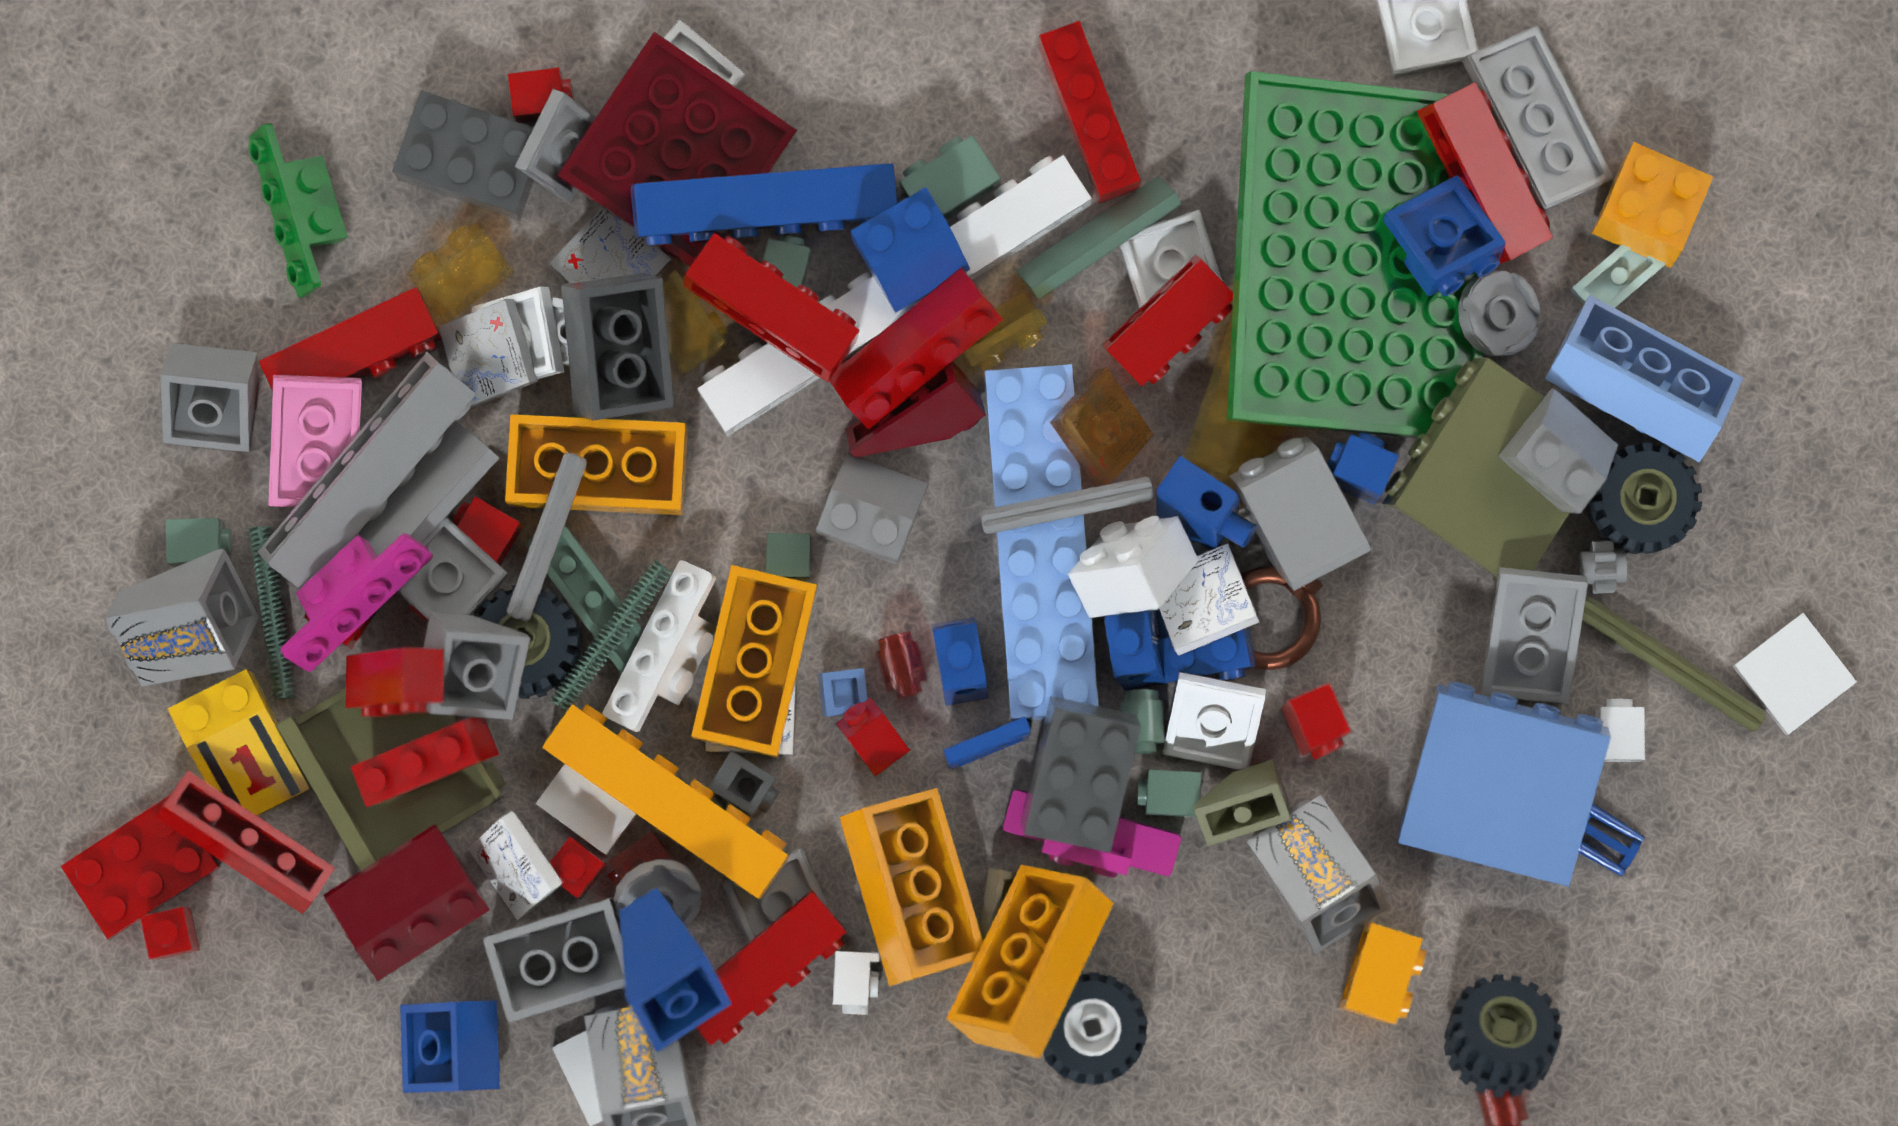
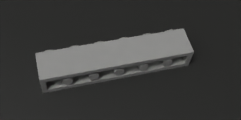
[257,352,476,589]

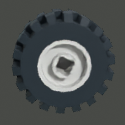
[1042,972,1148,1085]

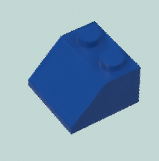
[850,187,971,314]
[400,1000,500,1093]

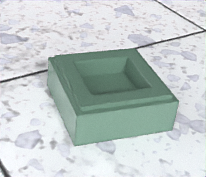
[766,533,811,579]

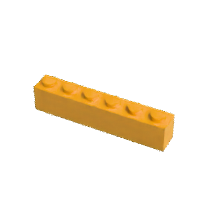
[542,704,790,900]

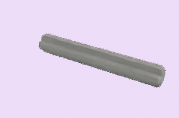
[507,453,587,621]
[980,477,1154,534]

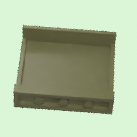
[1382,358,1569,582]
[276,645,506,871]

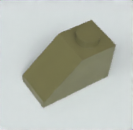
[1193,759,1291,846]

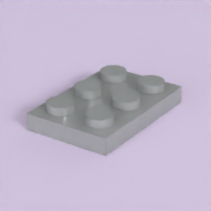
[1481,567,1588,704]

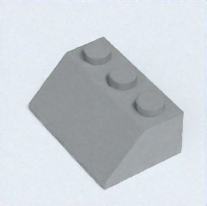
[483,899,625,1023]

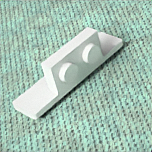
[602,560,717,732]

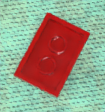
[60,794,220,940]

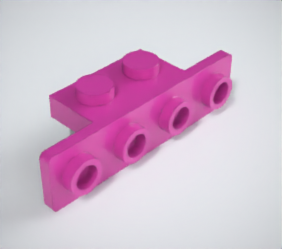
[280,533,433,672]
[1003,789,1182,878]

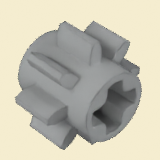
[1579,540,1627,594]

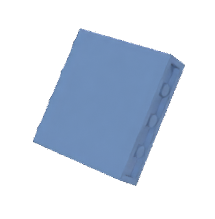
[1397,681,1611,887]

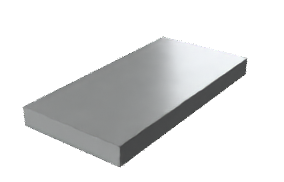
[1462,26,1615,211]
[358,421,499,557]

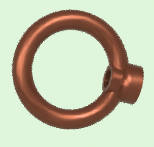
[1241,566,1323,670]

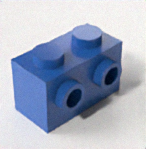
[1327,432,1399,505]

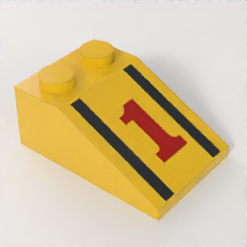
[167,669,311,816]

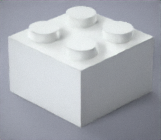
[1068,516,1199,618]

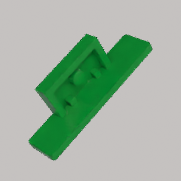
[249,123,348,298]

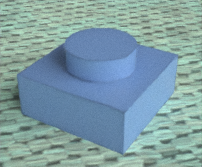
[818,668,867,717]

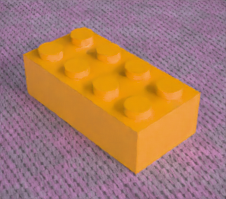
[505,414,688,515]
[691,565,817,758]
[839,788,983,986]
[946,865,1114,1059]

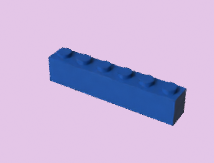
[630,163,897,246]

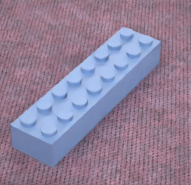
[985,364,1098,722]

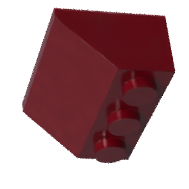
[323,824,490,982]

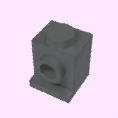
[708,751,779,817]

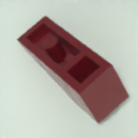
[845,362,986,458]

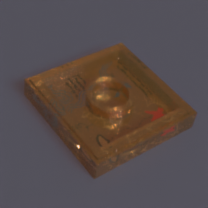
[1050,367,1154,487]

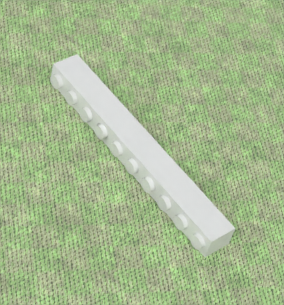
[697,155,1092,437]

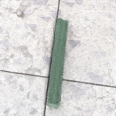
[248,526,297,700]
[549,559,673,712]

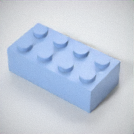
[1545,295,1743,463]

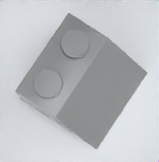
[160,343,258,452]
[1498,389,1618,513]
[816,454,929,565]
[423,612,530,720]

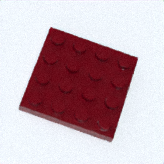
[556,31,797,267]

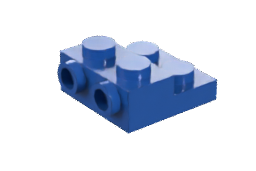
[1383,175,1506,297]
[1155,609,1256,683]

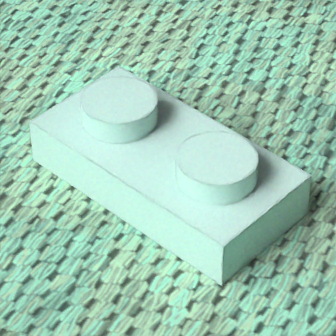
[1571,245,1666,308]

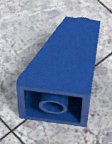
[619,887,732,1053]

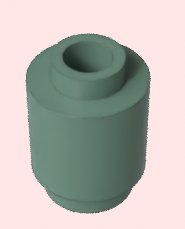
[1120,689,1165,754]

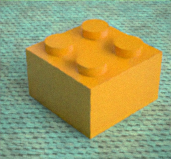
[1592,142,1713,268]
[1338,923,1427,1024]

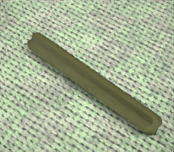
[1582,597,1767,731]

